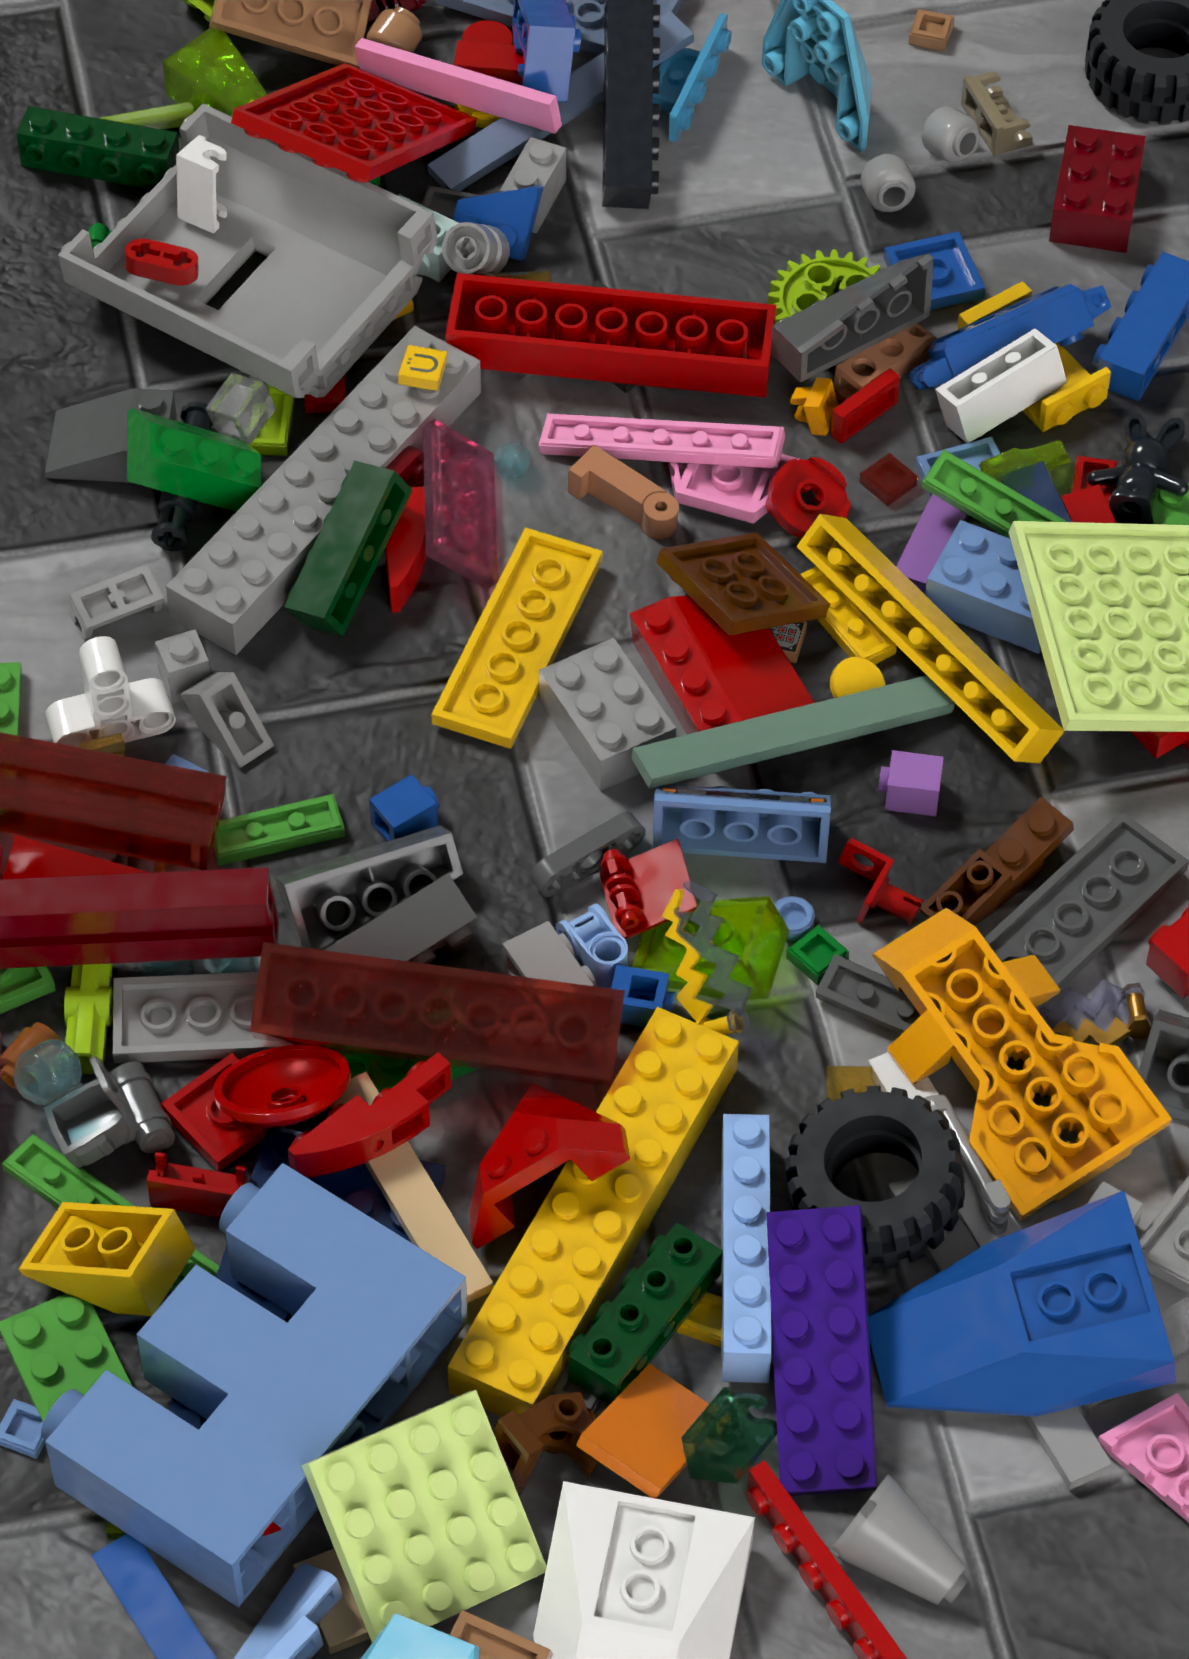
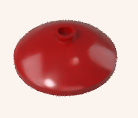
[213,1045,351,1127]

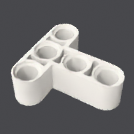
[45,636,176,756]

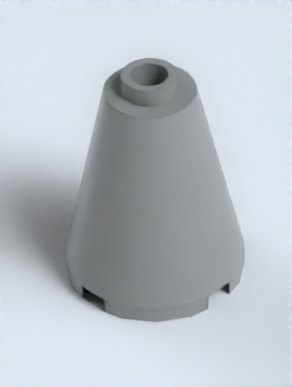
[830,1475,968,1605]

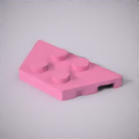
[668,454,799,524]

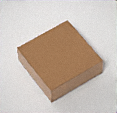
[909,9,955,52]

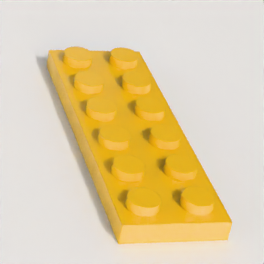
[431,527,603,749]

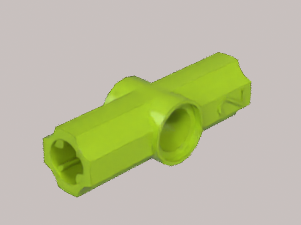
[64,964,113,1074]

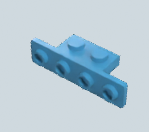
[653,13,732,142]

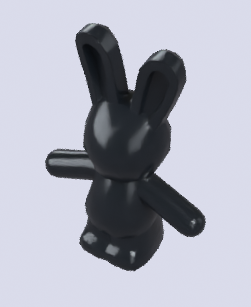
[1087,413,1189,524]

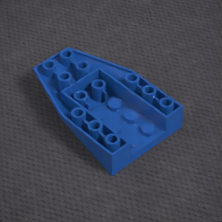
[868,1190,1176,1417]

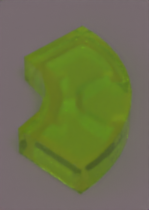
[979,440,1072,481]

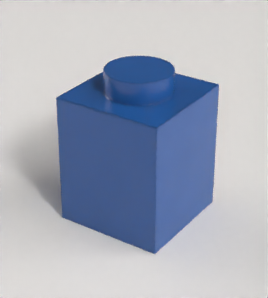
[369,774,440,842]

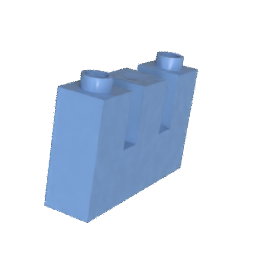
[41,1163,468,1608]

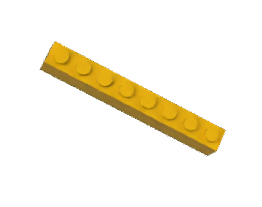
[796,514,1064,764]

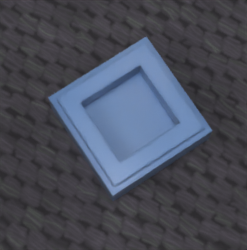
[0,1399,46,1459]

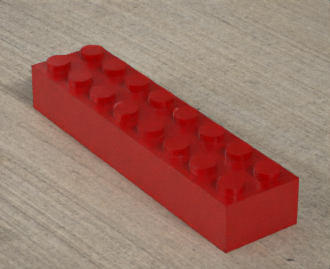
[445,273,776,398]

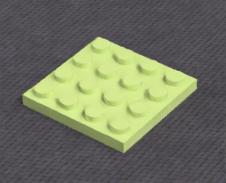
[301,1390,547,1643]

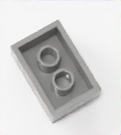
[539,638,676,792]

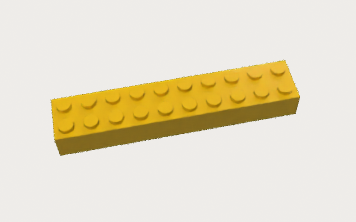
[448,1007,739,1417]

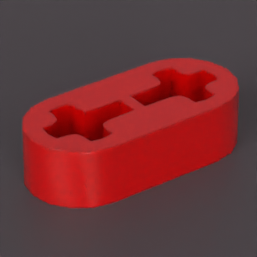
[125,238,199,286]

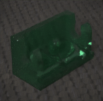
[681,1387,777,1484]

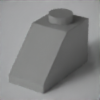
[180,672,274,768]

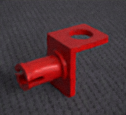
[839,838,924,925]

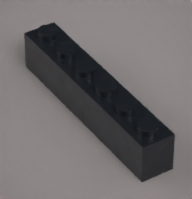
[602,0,660,209]

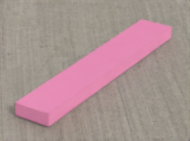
[354,38,562,134]
[538,413,786,468]

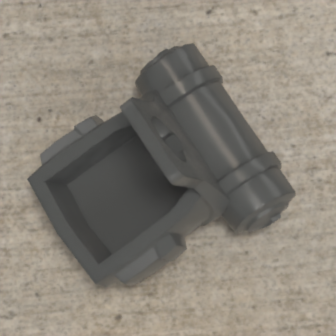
[44,1056,175,1168]

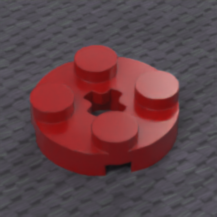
[766,457,850,538]

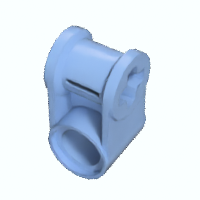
[556,903,628,990]

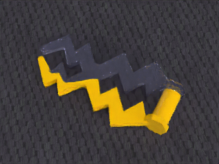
[662,881,752,1035]

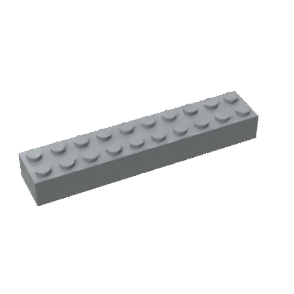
[166,326,481,655]

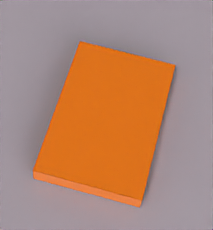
[576,1363,727,1499]

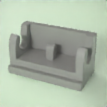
[69,564,164,640]

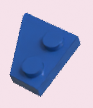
[453,185,544,261]

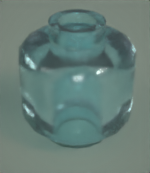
[14,1039,82,1105]

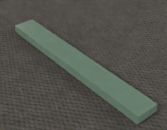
[631,675,955,789]

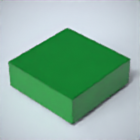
[786,925,849,985]

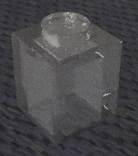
[205,373,276,445]

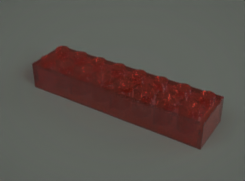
[250,942,625,1086]

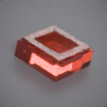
[859,453,918,506]

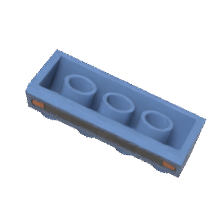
[653,783,831,863]

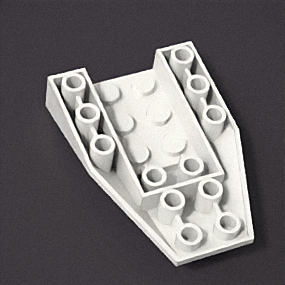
[533,1481,755,1659]

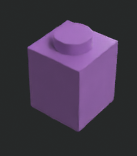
[878,750,944,816]

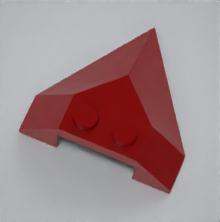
[469,1083,630,1249]

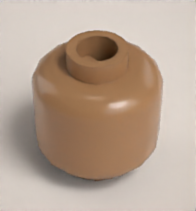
[366,7,422,53]

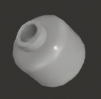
[922,106,979,163]
[860,154,916,212]

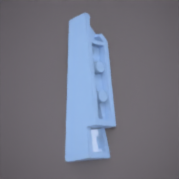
[234,1563,343,1659]

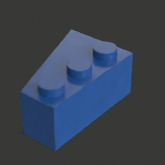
[512,0,581,102]

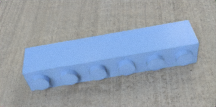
[721,1114,771,1383]

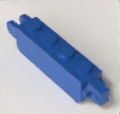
[909,284,1111,390]

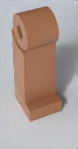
[833,323,938,402]
[567,445,679,540]

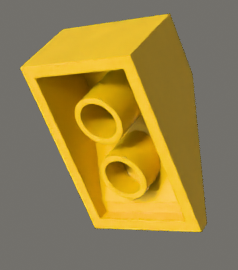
[18,1202,196,1316]

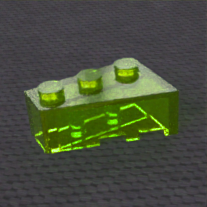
[163,28,267,117]

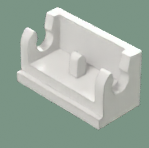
[176,135,227,234]

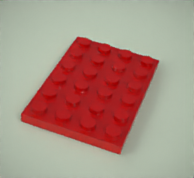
[231,63,477,183]

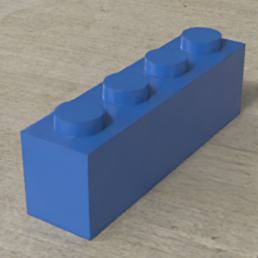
[1093,252,1189,401]

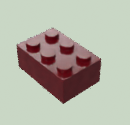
[1049,125,1146,253]

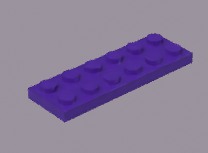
[766,1205,878,1496]

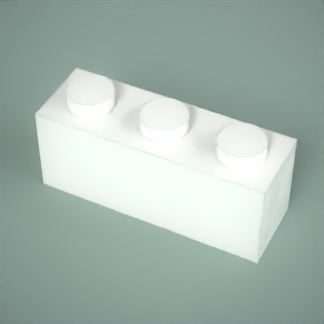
[935,329,1067,443]

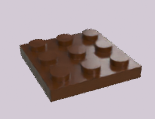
[656,532,830,636]

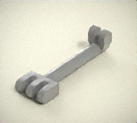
[925,1095,1010,1234]

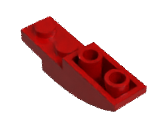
[288,1052,452,1177]

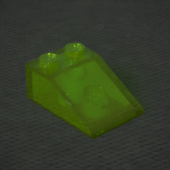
[631,896,790,1001]

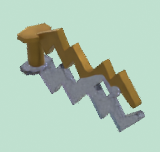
[1038,979,1152,1046]

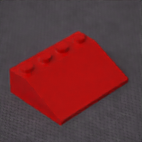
[629,595,815,734]

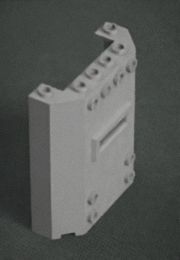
[58,104,437,398]

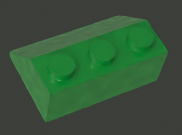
[127,408,261,512]

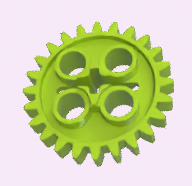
[768,249,880,324]

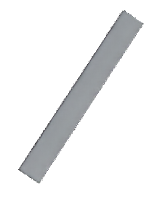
[887,1171,1112,1490]

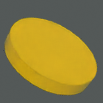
[830,657,885,698]

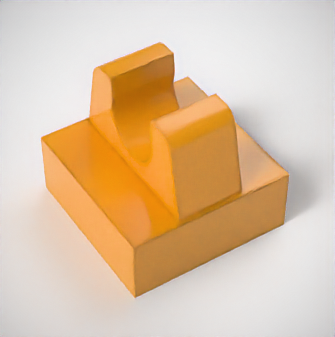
[790,377,839,436]

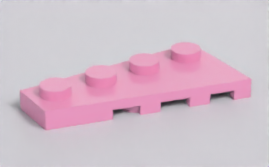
[1098,1392,1189,1523]

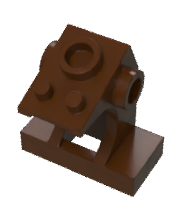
[493,1392,599,1496]

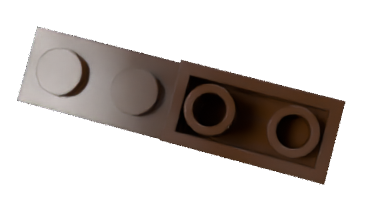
[919,797,1074,926]

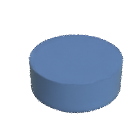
[770,896,815,941]

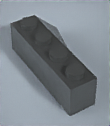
[772,254,934,383]
[275,825,463,963]
[297,873,477,1020]

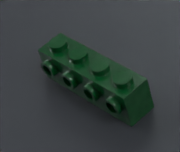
[16,106,180,189]
[284,461,413,636]
[566,1222,723,1405]

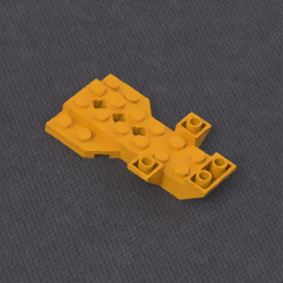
[872,908,1172,1221]

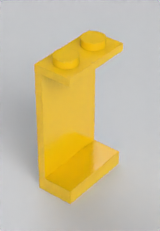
[957,281,1111,432]

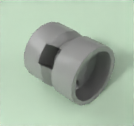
[442,222,510,276]

